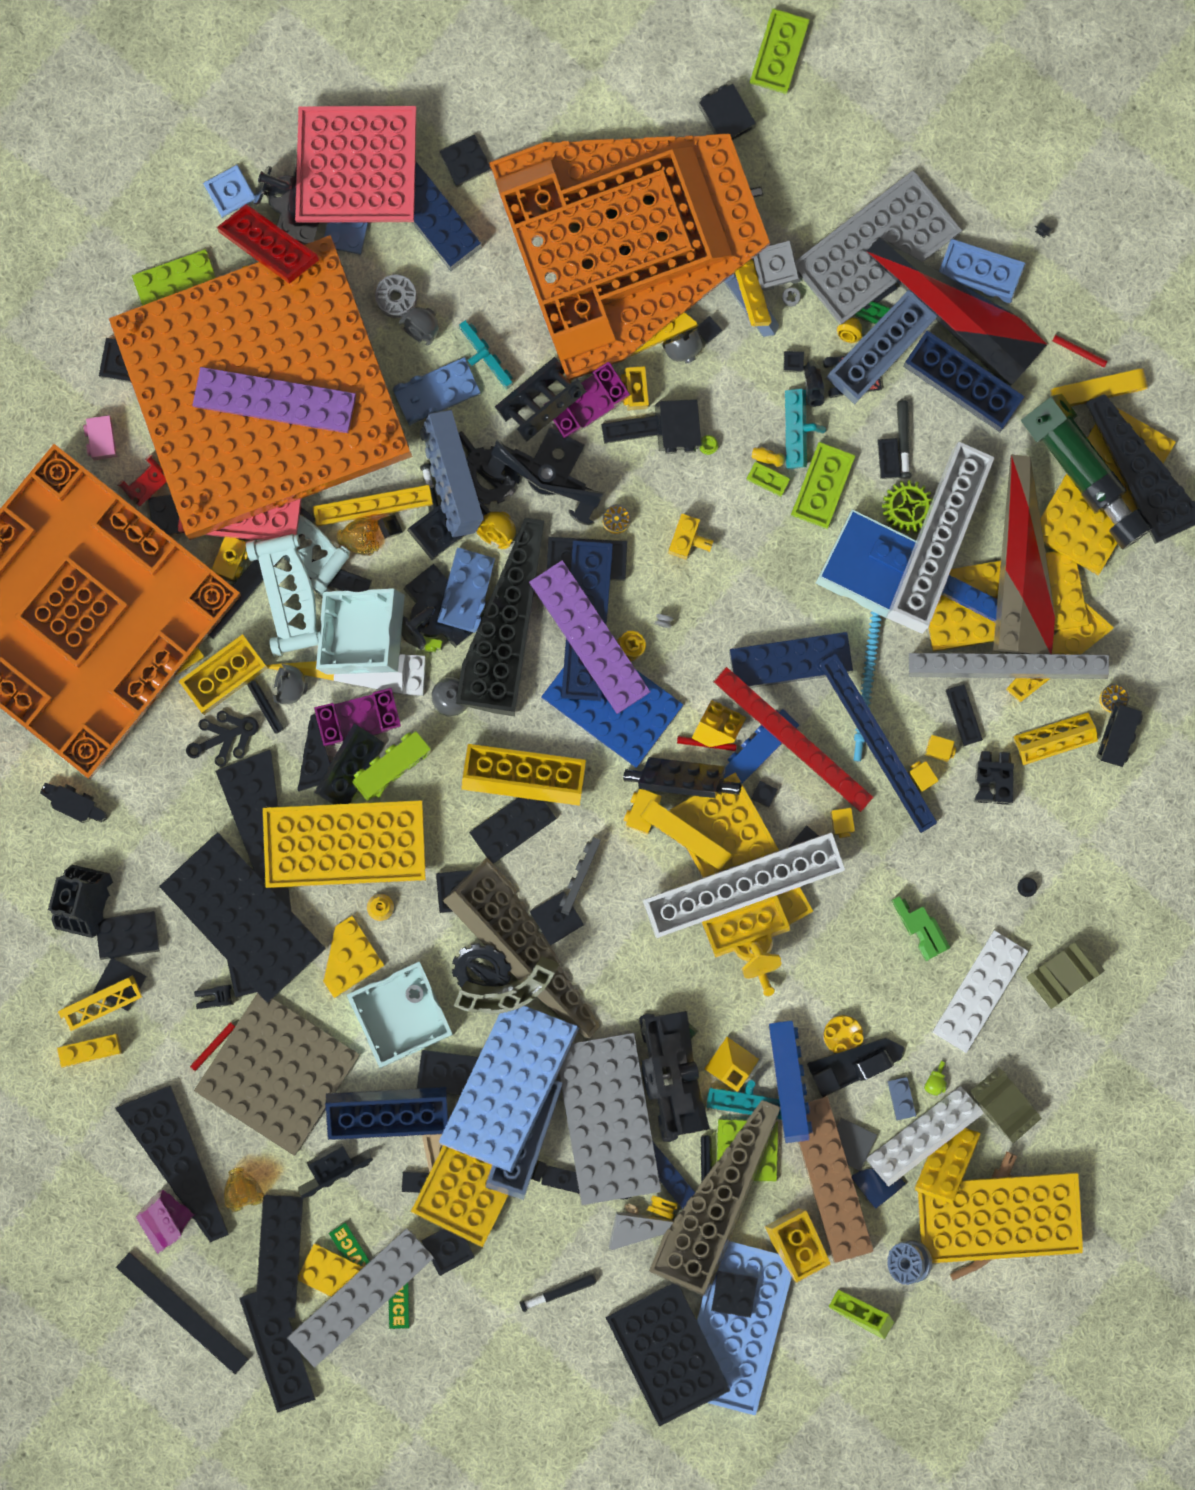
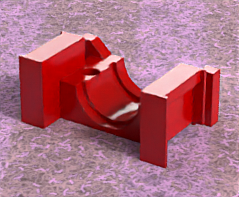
[117,454,167,507]

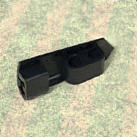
[807,1038,904,1097]

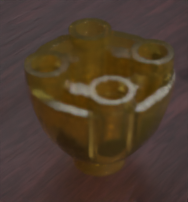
[337,517,379,556]
[224,1167,264,1212]

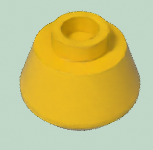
[836,318,862,343]
[367,894,394,921]

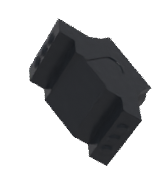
[48,864,114,938]

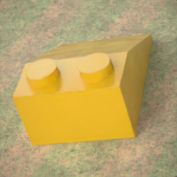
[764,1208,831,1283]

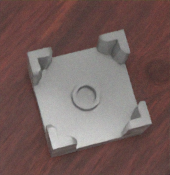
[754,241,803,291]

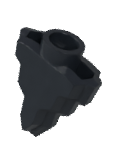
[803,360,825,407]

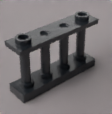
[495,357,586,442]

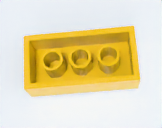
[178,634,268,715]

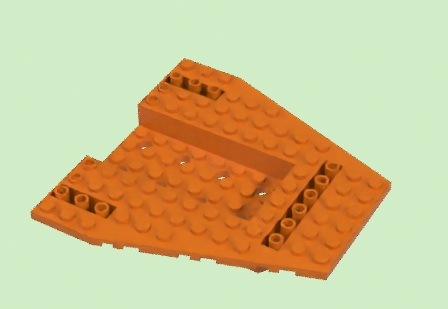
[490,134,770,381]

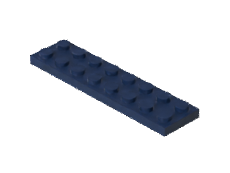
[561,541,613,702]

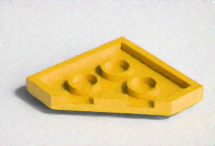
[323,916,384,998]

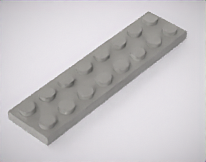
[287,1228,434,1368]

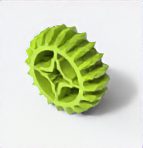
[882,480,933,534]

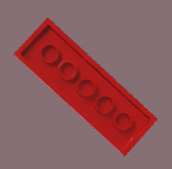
[217,204,319,284]

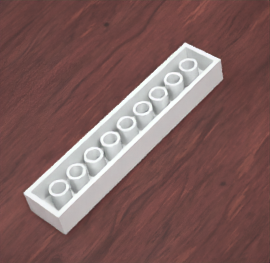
[886,442,995,634]
[642,833,845,938]

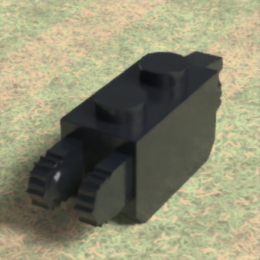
[40,783,107,823]

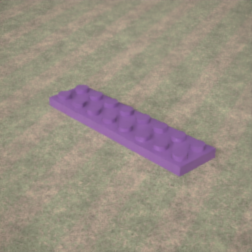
[193,367,356,434]
[529,560,650,714]

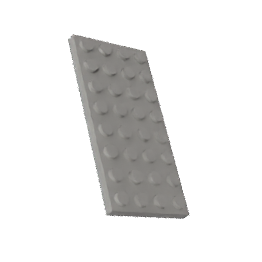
[796,171,962,325]
[559,1033,661,1205]

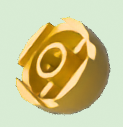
[476,511,516,549]

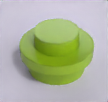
[699,435,718,455]

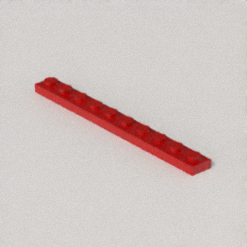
[713,667,873,812]

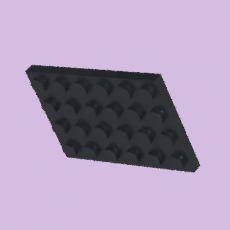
[605,1283,731,1427]

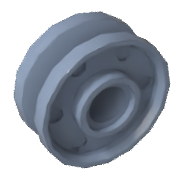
[887,1241,932,1285]

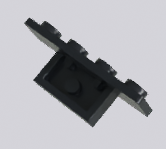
[298,1143,373,1198]

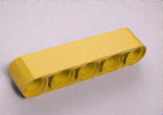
[1050,369,1148,406]
[640,800,732,871]

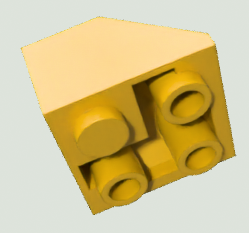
[692,700,747,747]
[704,1037,759,1092]

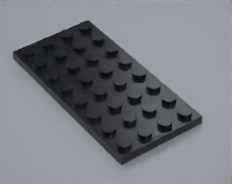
[159,832,326,1003]

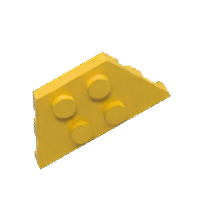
[629,312,698,357]

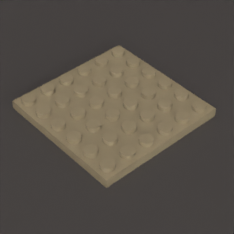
[194,993,360,1156]

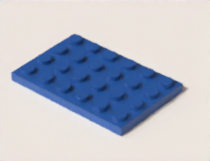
[541,667,684,768]

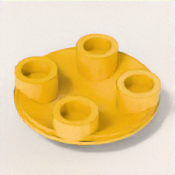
[823,1015,863,1053]

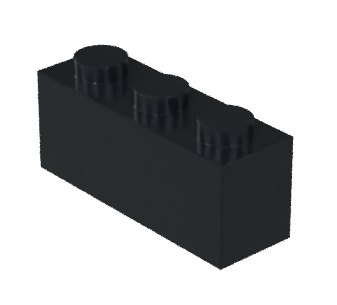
[1096,701,1143,767]

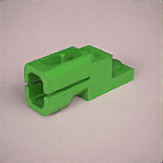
[891,896,950,961]

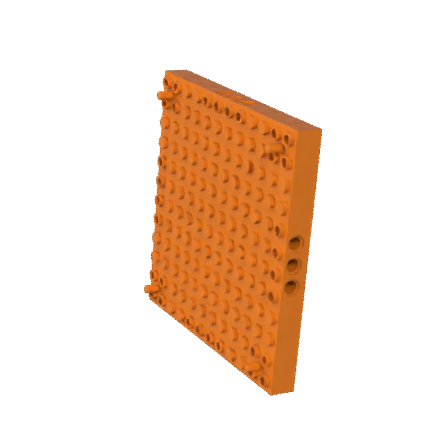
[109,235,413,540]
[0,444,241,780]

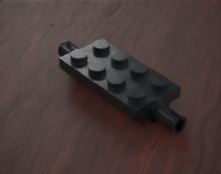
[623,757,742,798]

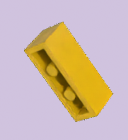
[57,1034,122,1068]

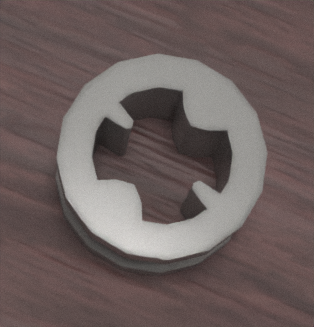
[782,288,800,307]
[654,614,674,628]
[405,985,424,1003]

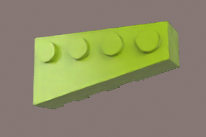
[353,731,431,801]

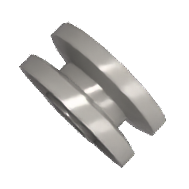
[375,274,417,318]

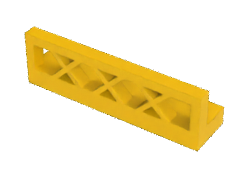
[1013,712,1098,765]
[58,975,143,1031]

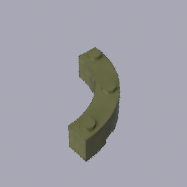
[454,956,560,1014]

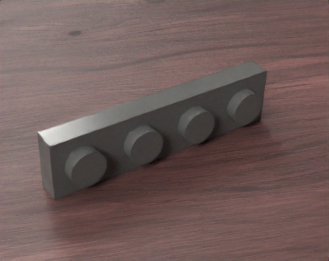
[559,837,601,915]

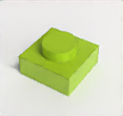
[424,637,443,653]

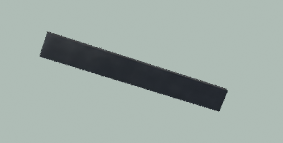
[209,507,315,639]
[116,1252,249,1375]

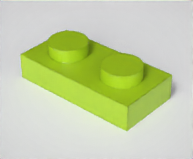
[746,461,790,497]

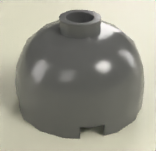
[399,307,439,346]
[662,328,702,364]
[273,664,308,705]
[431,677,468,716]

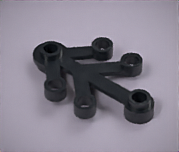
[186,711,259,767]

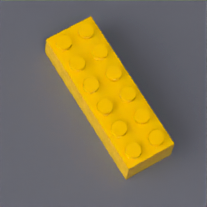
[461,744,586,806]

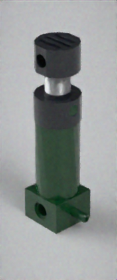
[1021,394,1153,550]

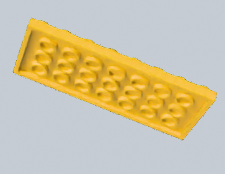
[1040,407,1176,575]
[928,551,1089,652]
[668,773,813,925]
[263,801,426,888]
[917,1172,1083,1263]

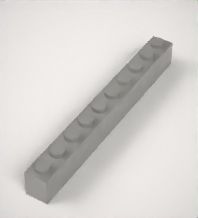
[909,653,1109,679]

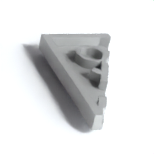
[609,1211,675,1250]

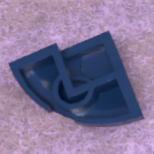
[851,1169,906,1209]

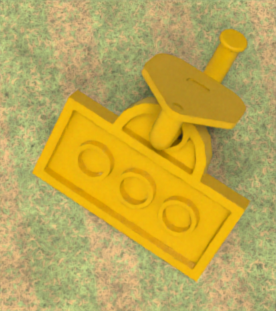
[702,895,790,996]

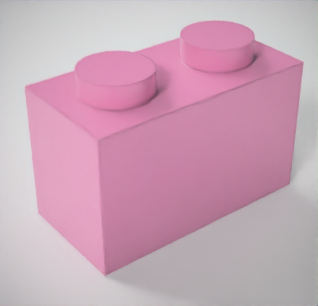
[83,415,117,460]

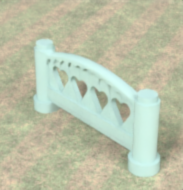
[242,515,351,596]
[246,534,321,657]

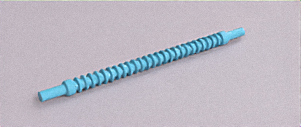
[853,611,882,762]

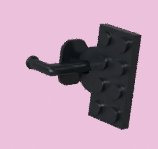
[254,164,319,244]
[401,563,482,650]

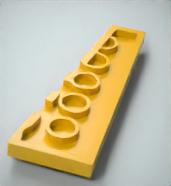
[1006,602,1114,703]

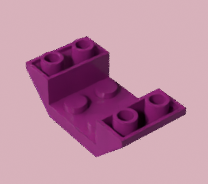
[543,362,630,438]
[314,688,401,746]

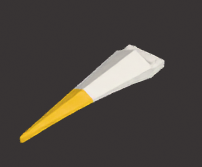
[266,654,426,696]

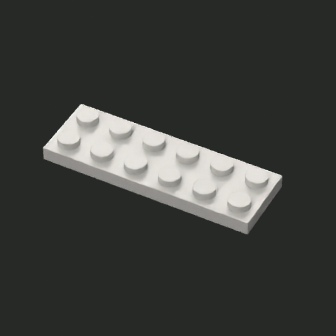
[932,930,1028,1053]
[866,1086,984,1187]

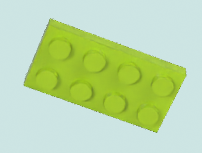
[750,8,810,94]
[131,249,216,306]
[791,442,855,529]

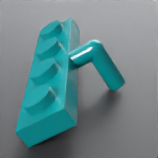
[459,320,513,390]
[785,389,826,469]
[706,1080,782,1120]

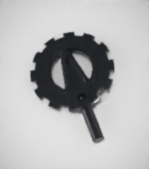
[459,431,520,505]
[452,943,511,988]

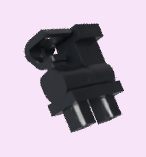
[973,751,1014,805]

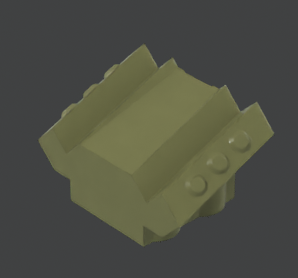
[1026,939,1105,1009]
[970,1067,1042,1144]

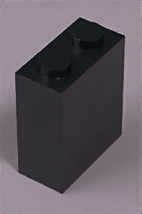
[698,83,756,141]
[655,399,702,454]

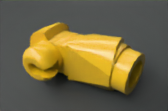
[752,447,785,467]

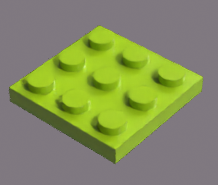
[717,1120,778,1182]

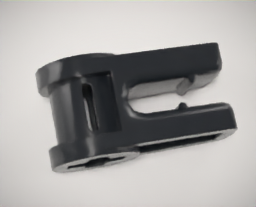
[194,985,234,1009]

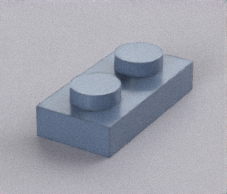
[887,1077,916,1121]

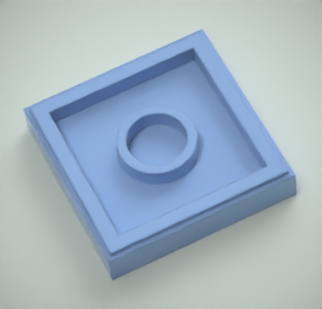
[203,165,255,218]

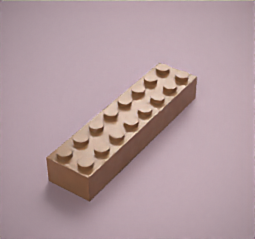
[798,1097,874,1263]

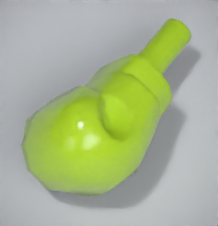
[924,1061,947,1096]

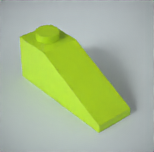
[828,1290,894,1340]

